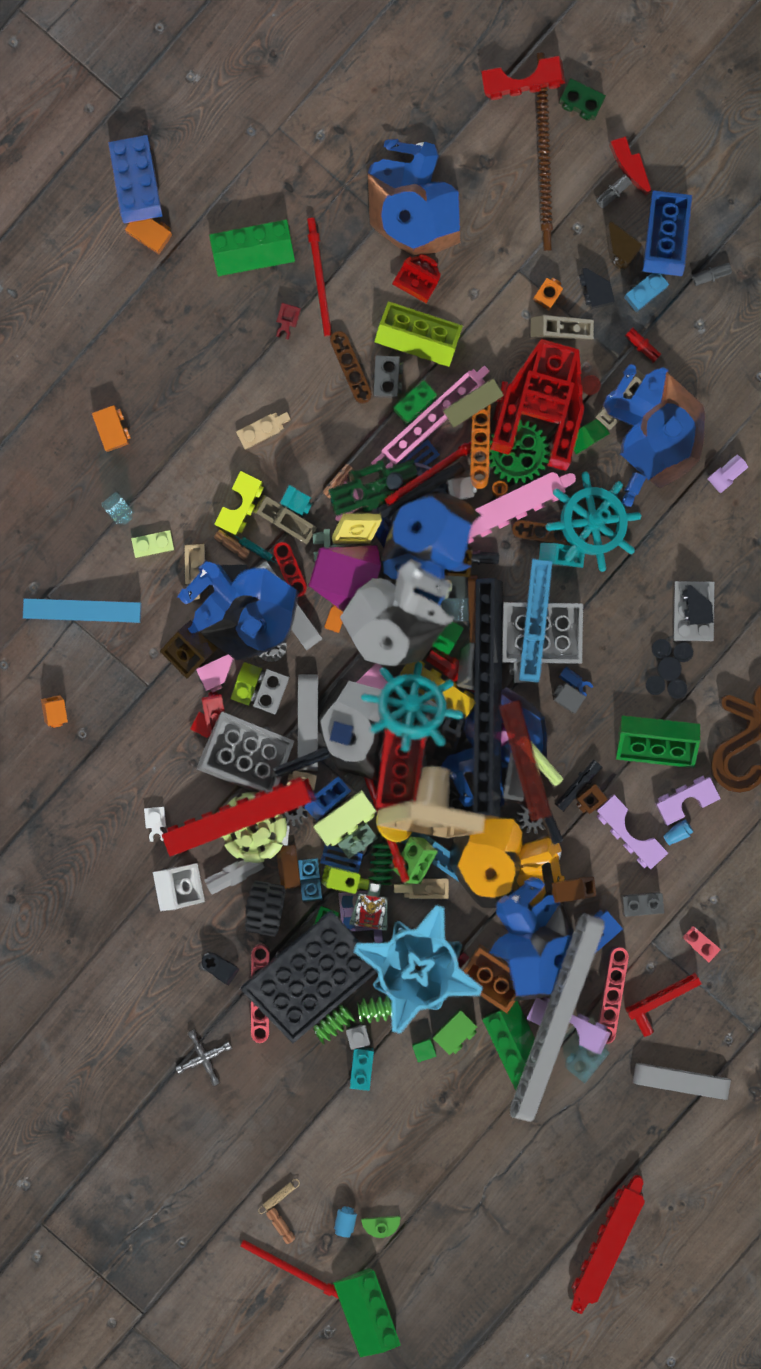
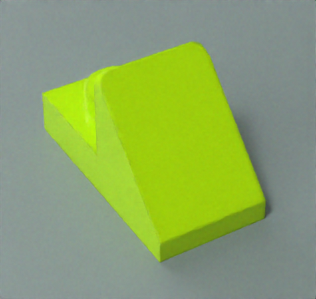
[230,662,262,706]

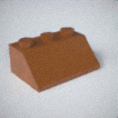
[463,944,517,1013]

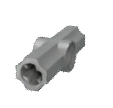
[204,859,265,895]

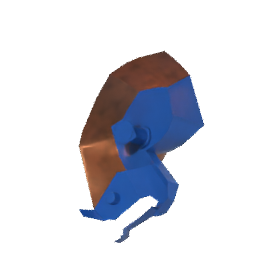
[368,139,460,256]
[603,364,705,488]

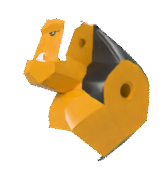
[450,819,564,908]

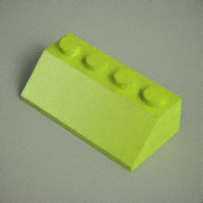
[374,301,463,367]

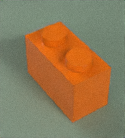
[125,218,172,254]
[92,405,131,452]

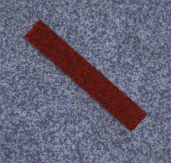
[499,700,552,821]

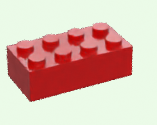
[375,727,426,808]

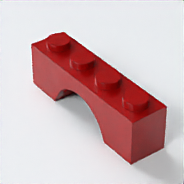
[481,56,565,100]

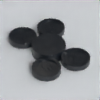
[645,639,694,699]

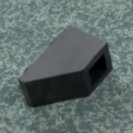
[579,268,615,310]
[682,585,714,625]

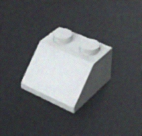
[153,863,205,911]

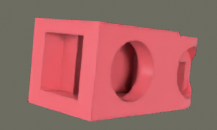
[682,926,721,962]

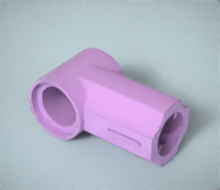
[707,454,748,493]

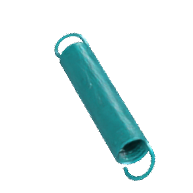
[234,535,278,563]

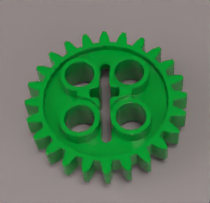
[489,420,550,485]

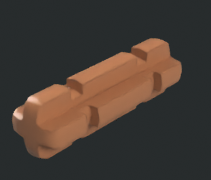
[323,464,354,498]
[214,530,250,560]
[266,1208,295,1244]

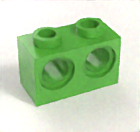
[393,837,438,884]

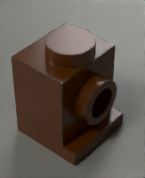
[576,784,608,814]

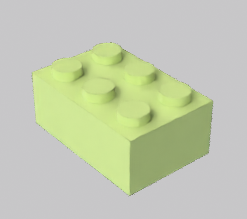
[313,790,376,846]

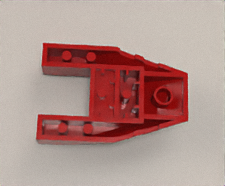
[490,339,584,471]

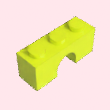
[214,471,264,536]

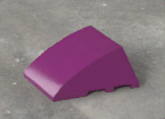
[309,545,381,612]

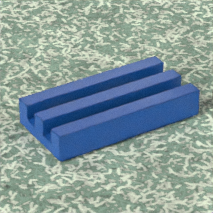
[398,439,440,471]
[320,844,363,873]

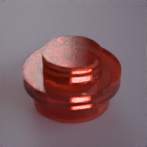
[581,375,601,395]

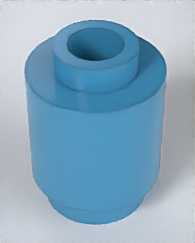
[334,1206,357,1237]

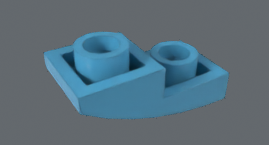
[298,858,322,902]

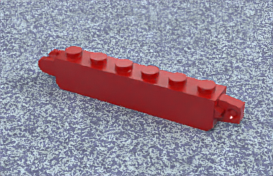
[570,1175,645,1314]

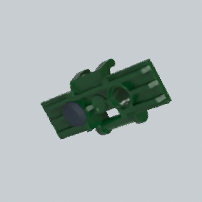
[328,459,418,516]

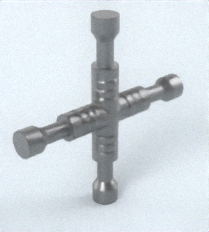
[176,1030,232,1086]

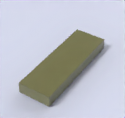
[442,378,504,428]

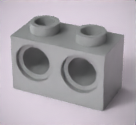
[251,669,290,714]

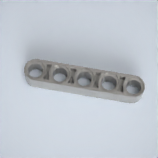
[256,561,322,650]
[298,674,318,771]
[632,1063,731,1100]

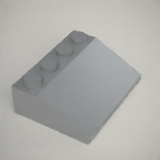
[502,602,583,663]
[197,712,294,794]

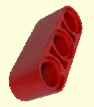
[274,542,307,597]

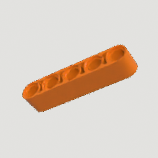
[471,404,491,489]

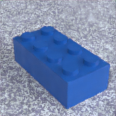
[108,135,163,223]
[643,191,692,276]

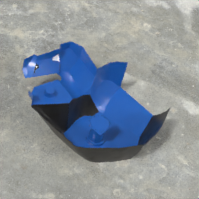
[381,492,483,606]
[177,561,298,660]
[442,688,547,807]
[489,877,574,1001]

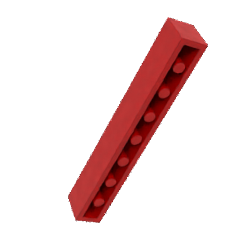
[161,776,316,857]

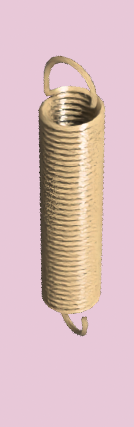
[258,1179,300,1214]

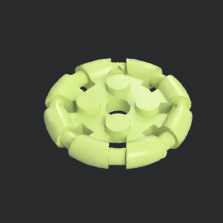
[221,792,287,863]

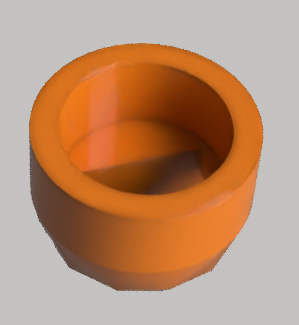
[492,481,508,498]

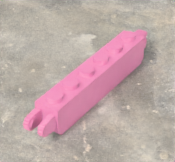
[371,365,490,468]
[467,472,576,544]

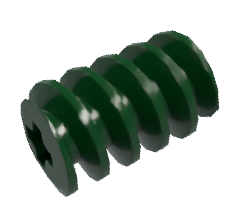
[368,843,394,885]

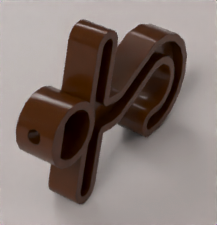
[710,684,761,793]

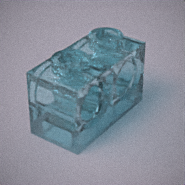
[101,492,134,525]
[565,1044,610,1083]

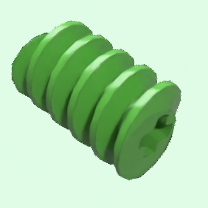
[358,996,392,1024]
[313,1004,356,1045]

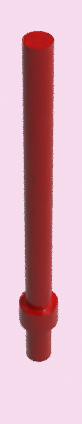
[307,218,332,337]
[385,437,483,505]
[364,777,410,882]
[240,1240,339,1299]

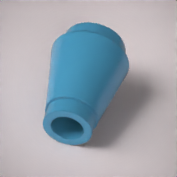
[663,819,694,846]

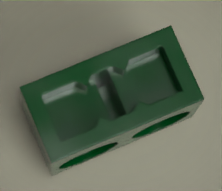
[559,78,606,121]

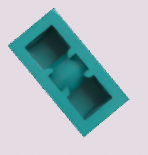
[350,1047,374,1091]

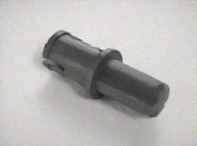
[596,174,632,208]
[692,263,732,286]

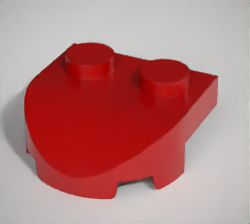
[392,254,441,304]

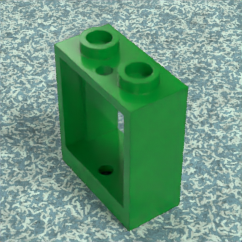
[394,380,437,426]

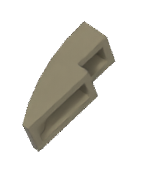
[253,495,317,544]

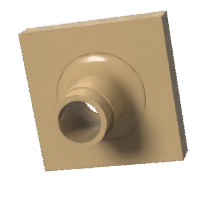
[377,767,484,839]

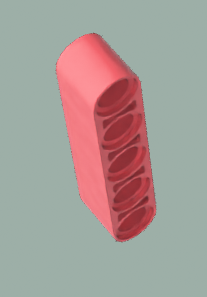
[251,944,270,1043]
[598,946,629,1044]

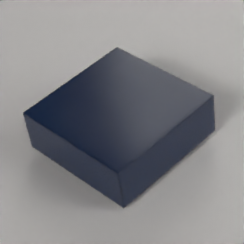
[329,721,355,746]

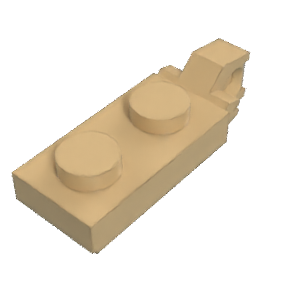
[236,412,291,450]
[185,544,205,600]
[394,878,449,899]

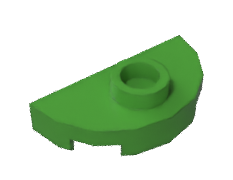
[361,1216,401,1238]

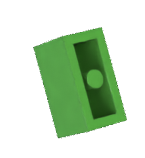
[432,1009,477,1055]

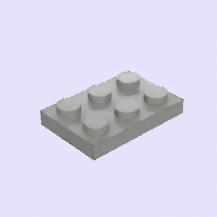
[673,581,714,641]

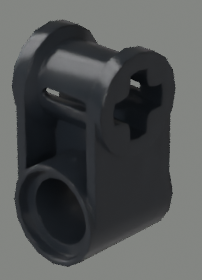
[202,952,240,986]

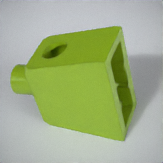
[321,865,369,894]

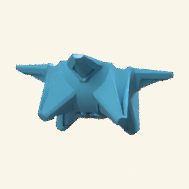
[354,905,482,1033]

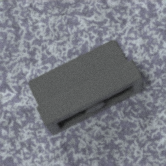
[457,642,475,691]
[503,753,526,801]

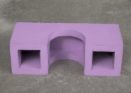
[655,775,720,826]

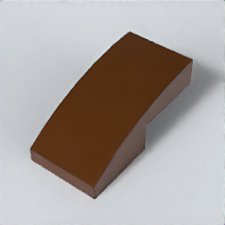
[277,845,301,889]

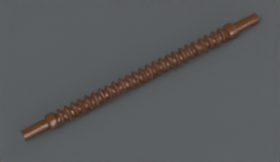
[536,53,553,251]

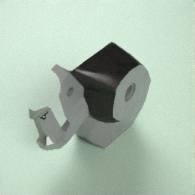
[340,560,454,666]
[318,678,428,781]

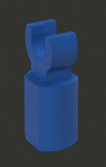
[621,472,646,507]
[558,666,593,696]

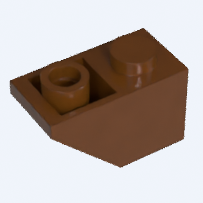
[552,876,597,903]

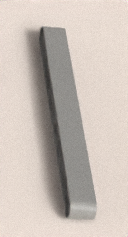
[510,914,604,1122]

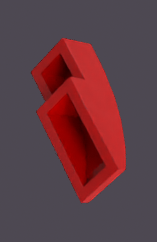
[609,136,651,195]

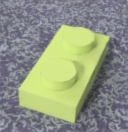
[131,530,174,558]

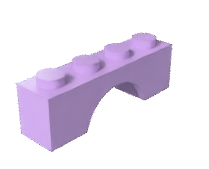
[596,794,668,869]
[527,997,611,1055]

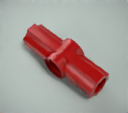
[426,647,475,693]

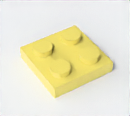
[332,513,382,544]

